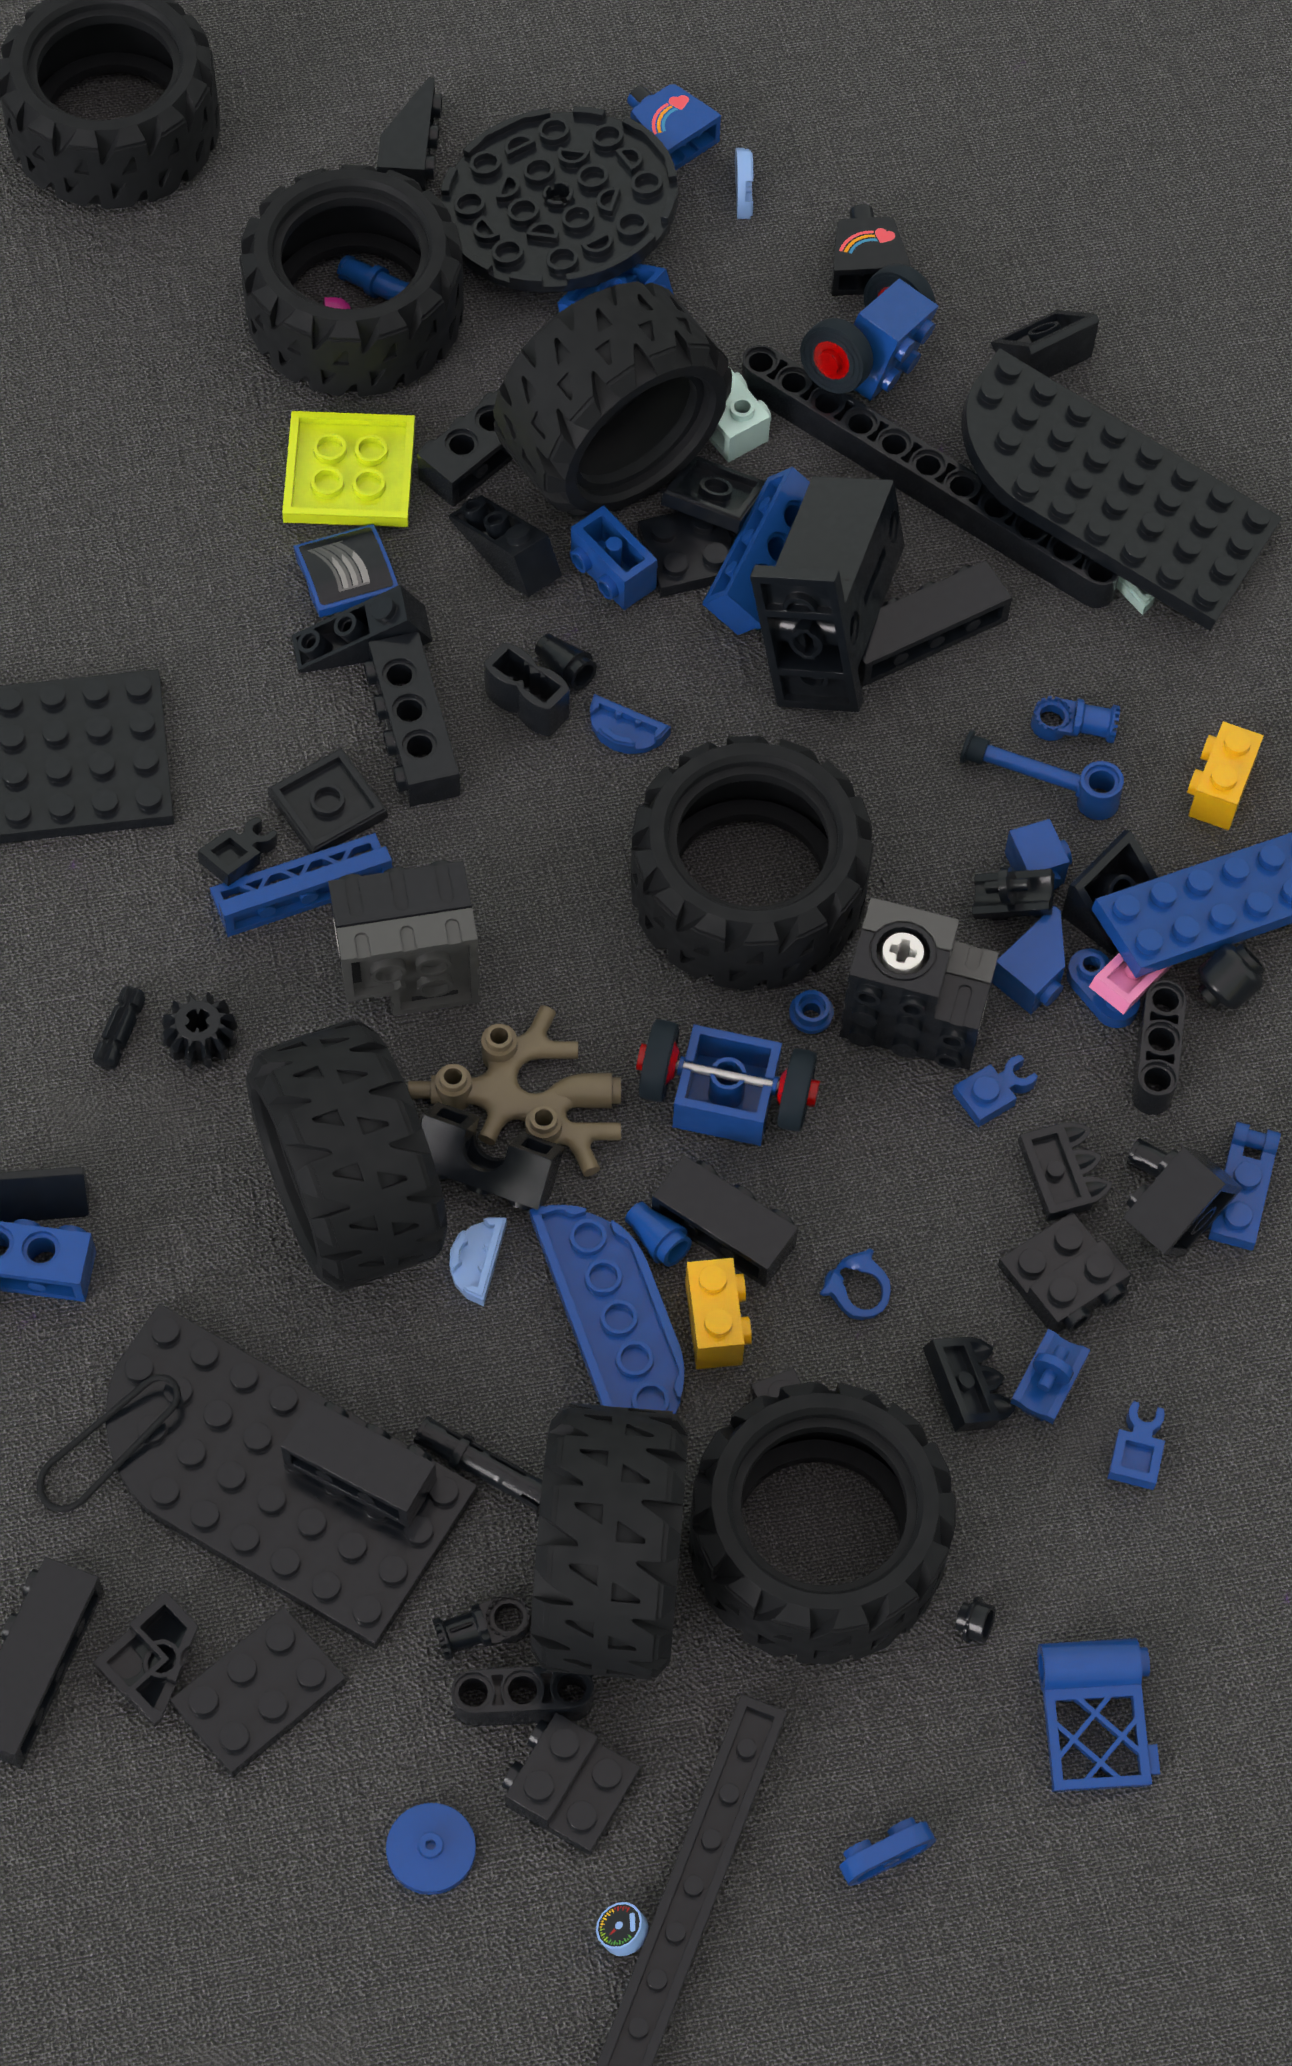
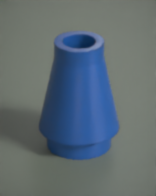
[625,1202,692,1267]

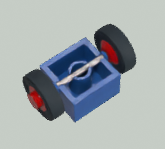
[800,264,939,401]
[636,1019,820,1146]

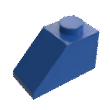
[992,906,1065,1015]

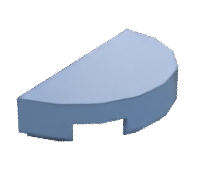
[735,148,753,219]
[449,1217,507,1307]

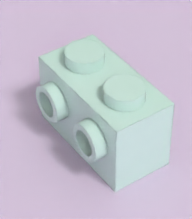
[709,367,772,463]

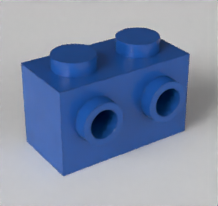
[570,505,658,610]

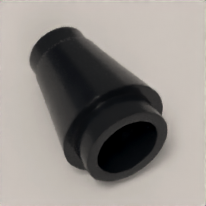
[535,634,597,690]

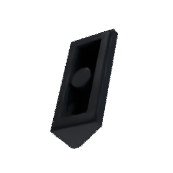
[0,1166,89,1222]

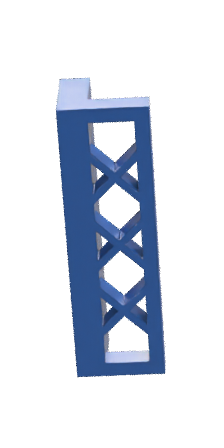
[210,833,393,937]

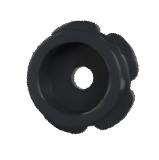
[956,1596,995,1643]

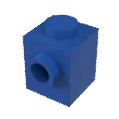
[1005,819,1072,890]

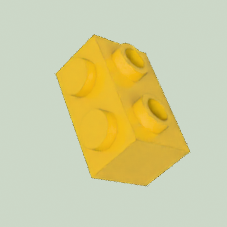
[1187,721,1264,830]
[685,1258,752,1369]

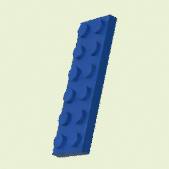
[1091,832,1292,978]

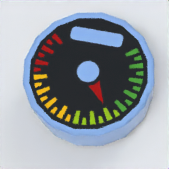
[596,1902,649,1956]

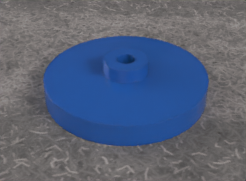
[386,1803,476,1895]

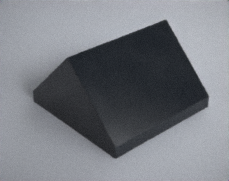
[991,310,1099,378]
[1061,830,1158,954]

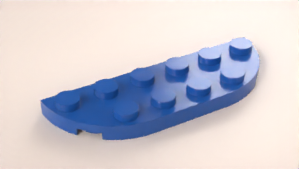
[529,1205,685,1414]

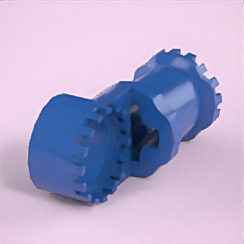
[1031,696,1120,743]

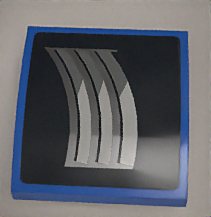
[293,524,398,618]

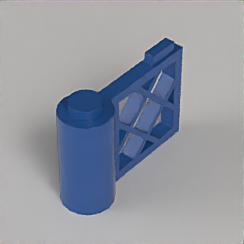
[1037,1638,1160,1792]

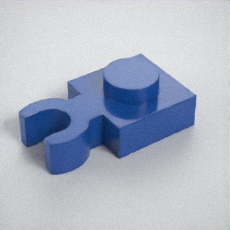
[953,1055,1038,1127]
[1107,1401,1165,1490]

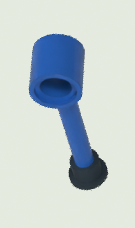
[960,730,1124,820]

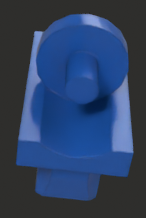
[1010,1329,1090,1424]

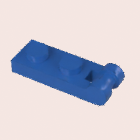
[1208,1121,1281,1251]

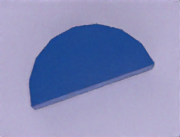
[590,694,671,754]

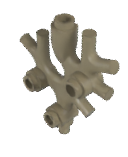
[408,1005,621,1177]

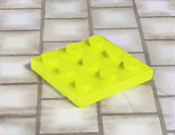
[282,411,415,527]

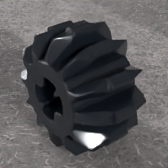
[161,992,238,1070]

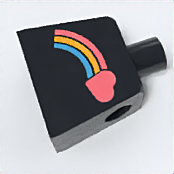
[831,204,910,296]

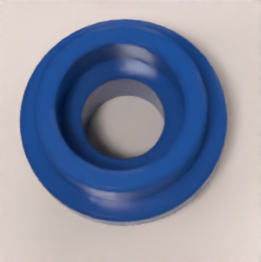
[789,990,834,1034]

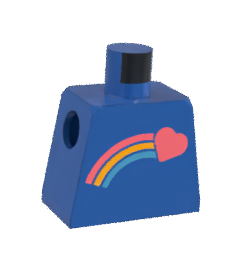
[627,84,721,170]

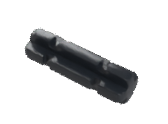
[93,986,146,1070]

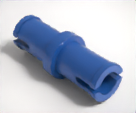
[337,255,410,300]

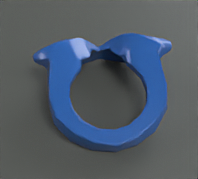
[820,1248,891,1320]

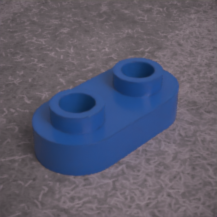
[1066,949,1140,1028]
[839,1817,936,1886]

